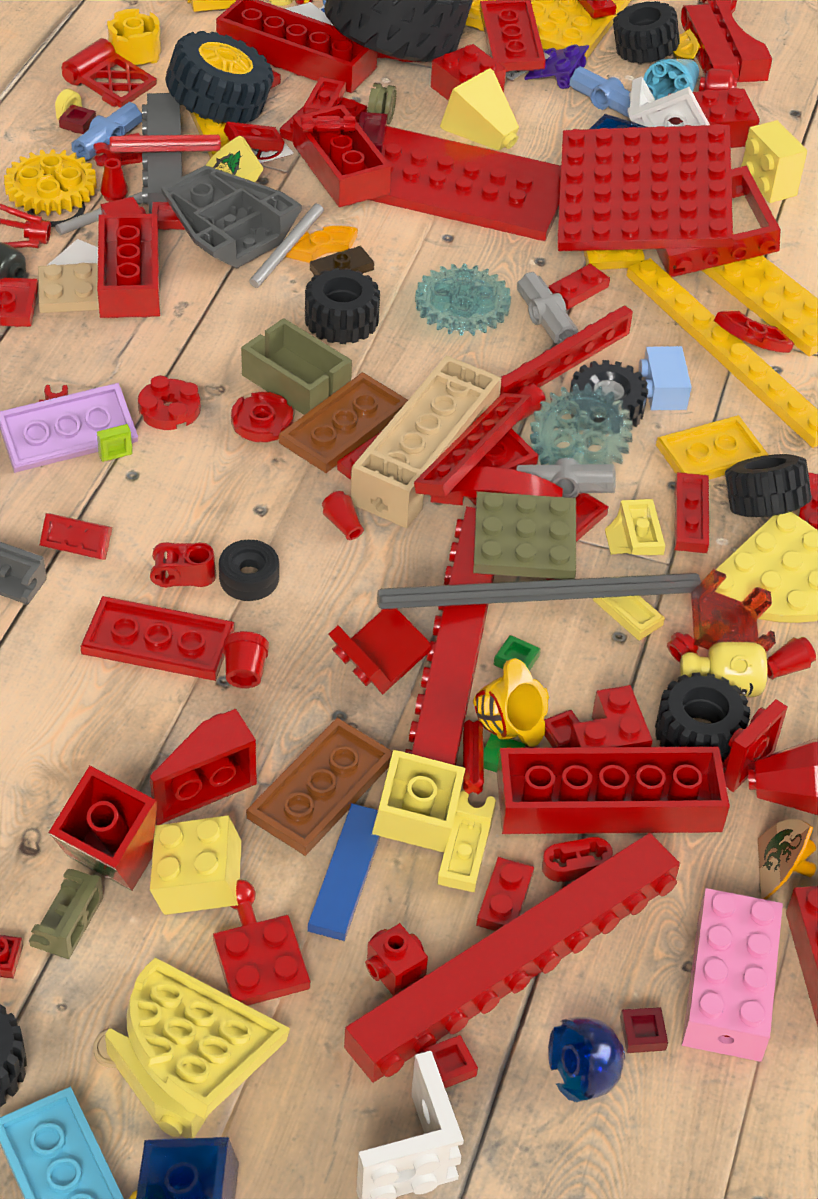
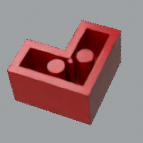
[568,685,653,748]

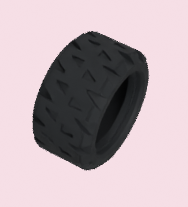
[324,0,473,62]

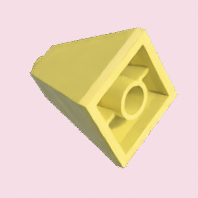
[440,68,519,151]

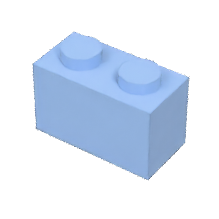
[639,346,692,410]

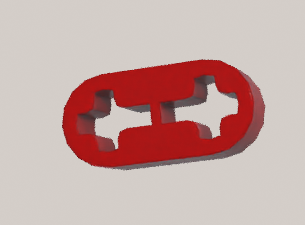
[542,837,613,882]

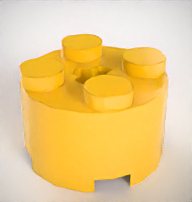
[107,9,161,65]

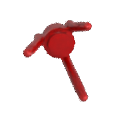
[0,204,51,249]

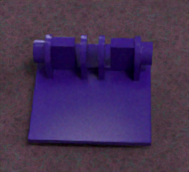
[524,44,589,89]

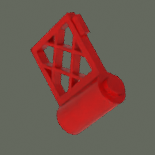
[61,38,157,108]

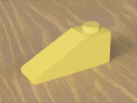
[105,1028,208,1141]

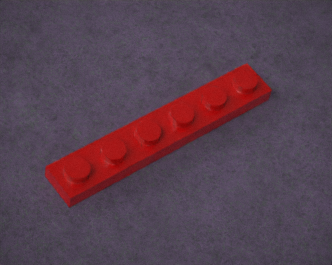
[500,305,633,395]
[414,393,532,498]

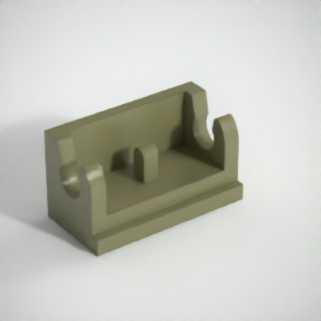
[29,869,103,959]

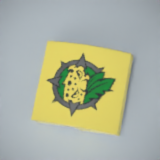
[206,136,264,182]

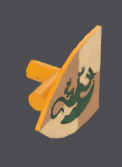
[758,819,816,900]

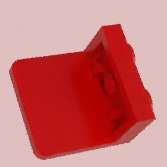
[328,608,432,695]

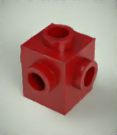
[365,923,428,996]

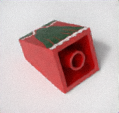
[48,765,157,891]

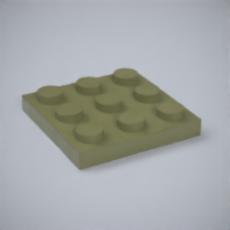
[473,491,576,579]

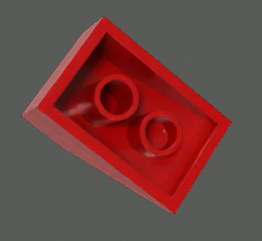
[150,709,257,825]

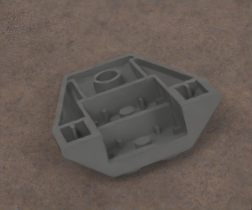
[161,165,302,268]

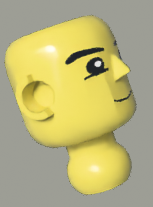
[680,642,767,698]

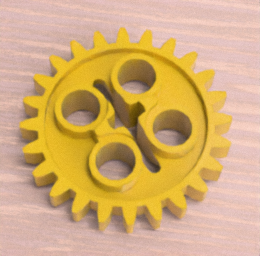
[4,149,97,216]

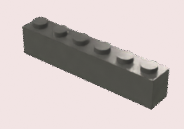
[142,93,182,214]

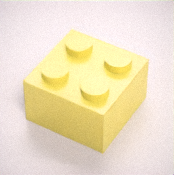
[741,120,807,203]
[372,749,465,853]
[150,815,242,915]

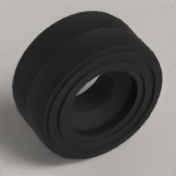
[218,540,279,601]

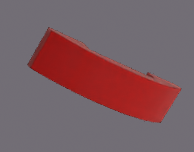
[430,467,563,506]

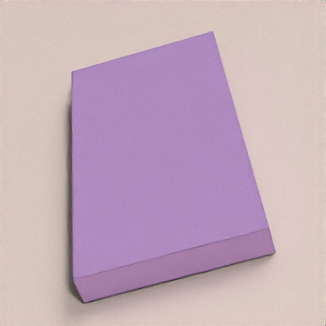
[0,383,138,473]

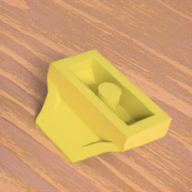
[605,499,665,555]

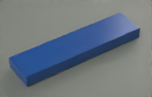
[308,804,381,941]

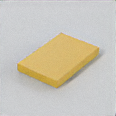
[656,415,769,480]

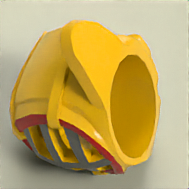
[473,658,549,747]

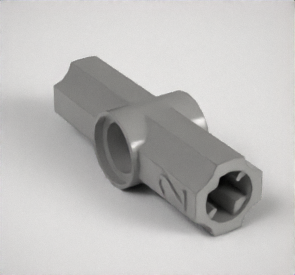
[517,272,578,344]
[517,458,616,498]

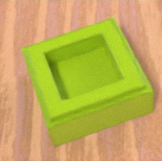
[97,424,133,462]

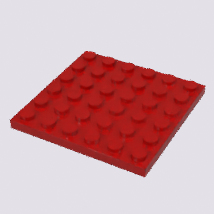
[558,124,733,251]

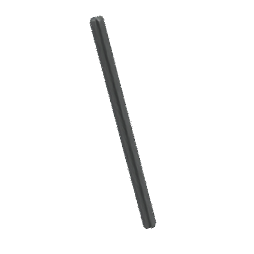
[377,573,702,609]

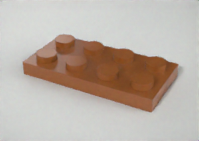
[279,372,408,473]
[246,718,393,856]

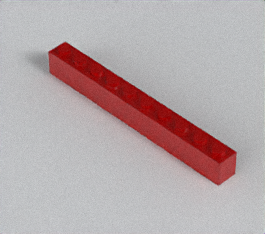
[405,506,495,765]
[344,833,680,1083]

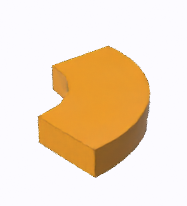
[285,226,358,263]

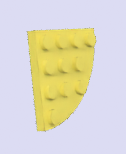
[699,512,818,623]
[127,958,290,1119]

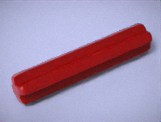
[463,719,484,795]

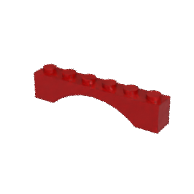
[700,0,772,82]

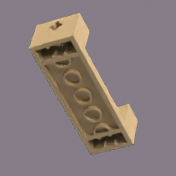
[351,355,502,528]

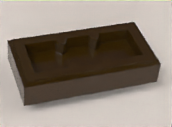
[310,245,374,276]

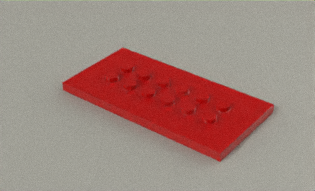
[369,126,561,241]

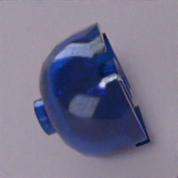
[548,1017,625,1103]

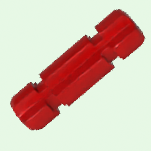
[301,116,356,132]

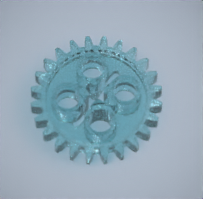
[415,263,511,336]
[530,383,633,465]

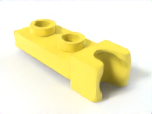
[437,790,496,892]

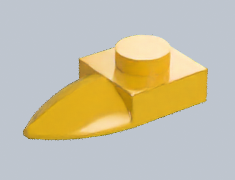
[673,29,701,59]

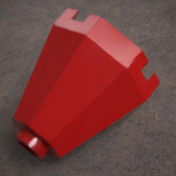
[748,739,818,815]

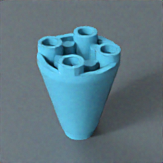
[643,59,699,100]

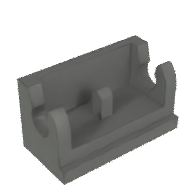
[0,542,47,605]

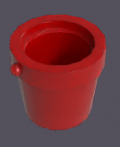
[223,631,269,689]

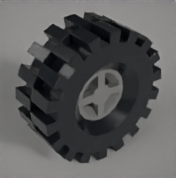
[568,360,648,435]

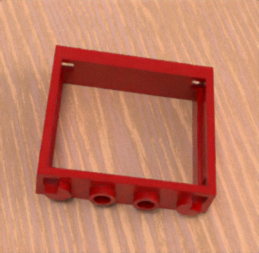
[656,165,781,277]

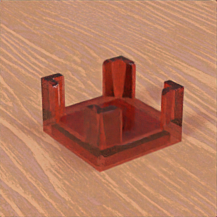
[691,569,776,653]

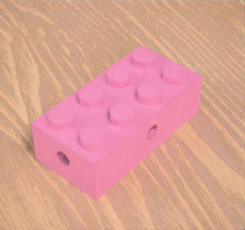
[682,888,783,1062]

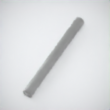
[55,192,143,235]
[249,203,324,288]

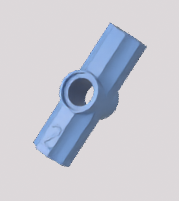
[569,66,630,118]
[71,102,142,161]

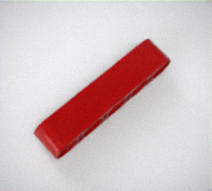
[681,4,739,82]

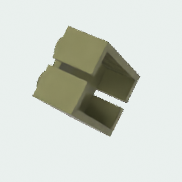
[241,318,352,415]

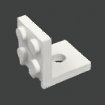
[628,76,710,128]
[356,1051,464,1199]

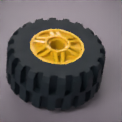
[165,31,274,124]

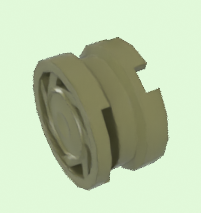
[368,83,397,124]

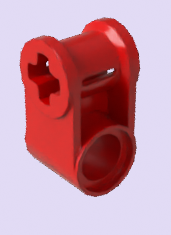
[150,542,216,587]

